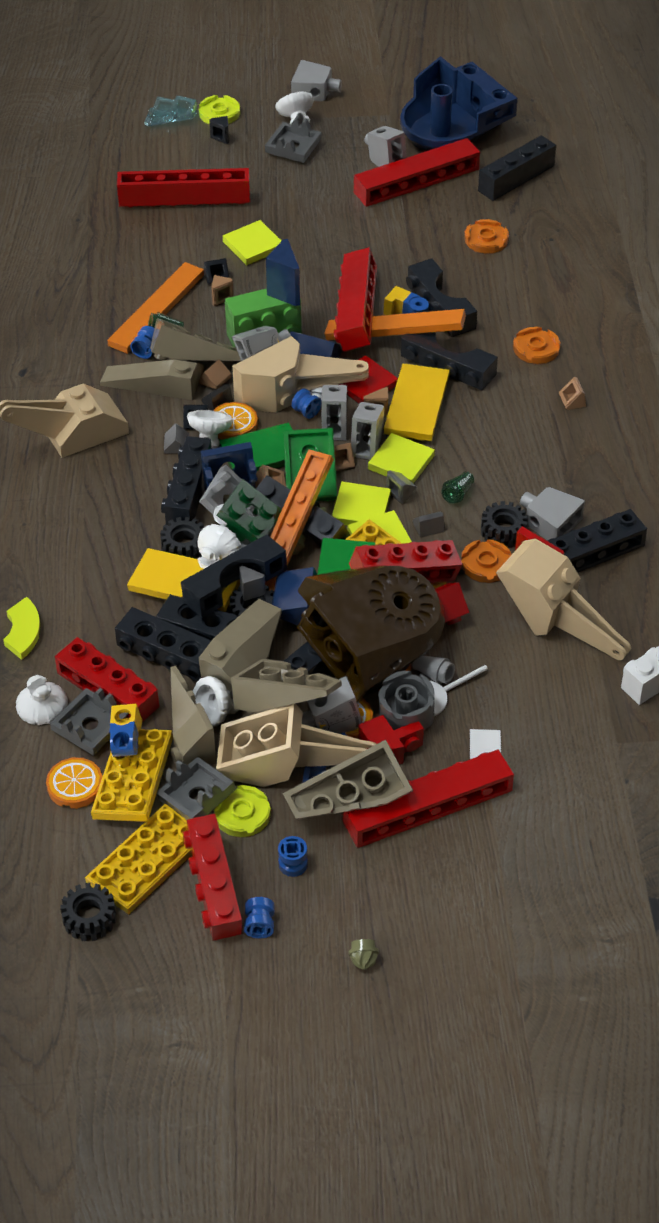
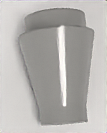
[413,655,455,684]

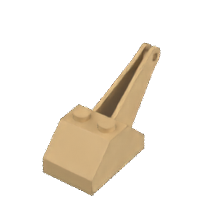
[232,336,369,413]
[0,383,129,458]
[496,539,631,660]
[216,704,376,787]

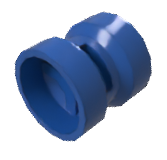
[130,326,154,359]
[278,836,308,877]
[244,897,275,938]

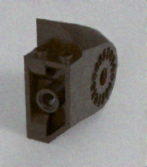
[297,565,445,703]

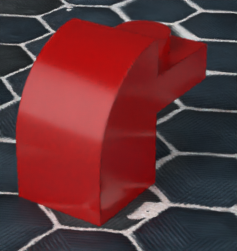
[358,715,424,765]

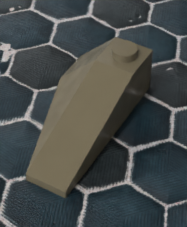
[150,318,241,361]
[100,359,205,400]
[199,599,282,692]
[231,659,342,714]
[170,666,216,765]
[283,740,413,820]

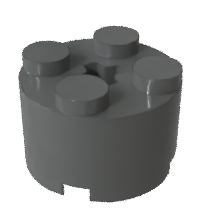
[379,671,435,730]

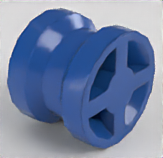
[291,388,322,419]

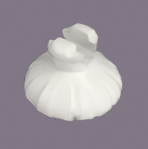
[275,91,314,124]
[187,410,233,449]
[198,524,242,569]
[16,675,68,725]
[193,676,238,727]

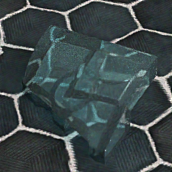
[144,95,198,126]

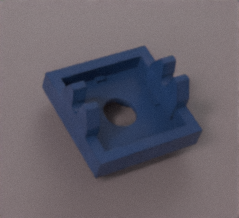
[201,442,257,491]

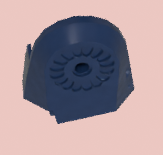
[400,56,518,151]

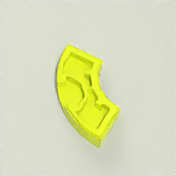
[3,597,40,660]

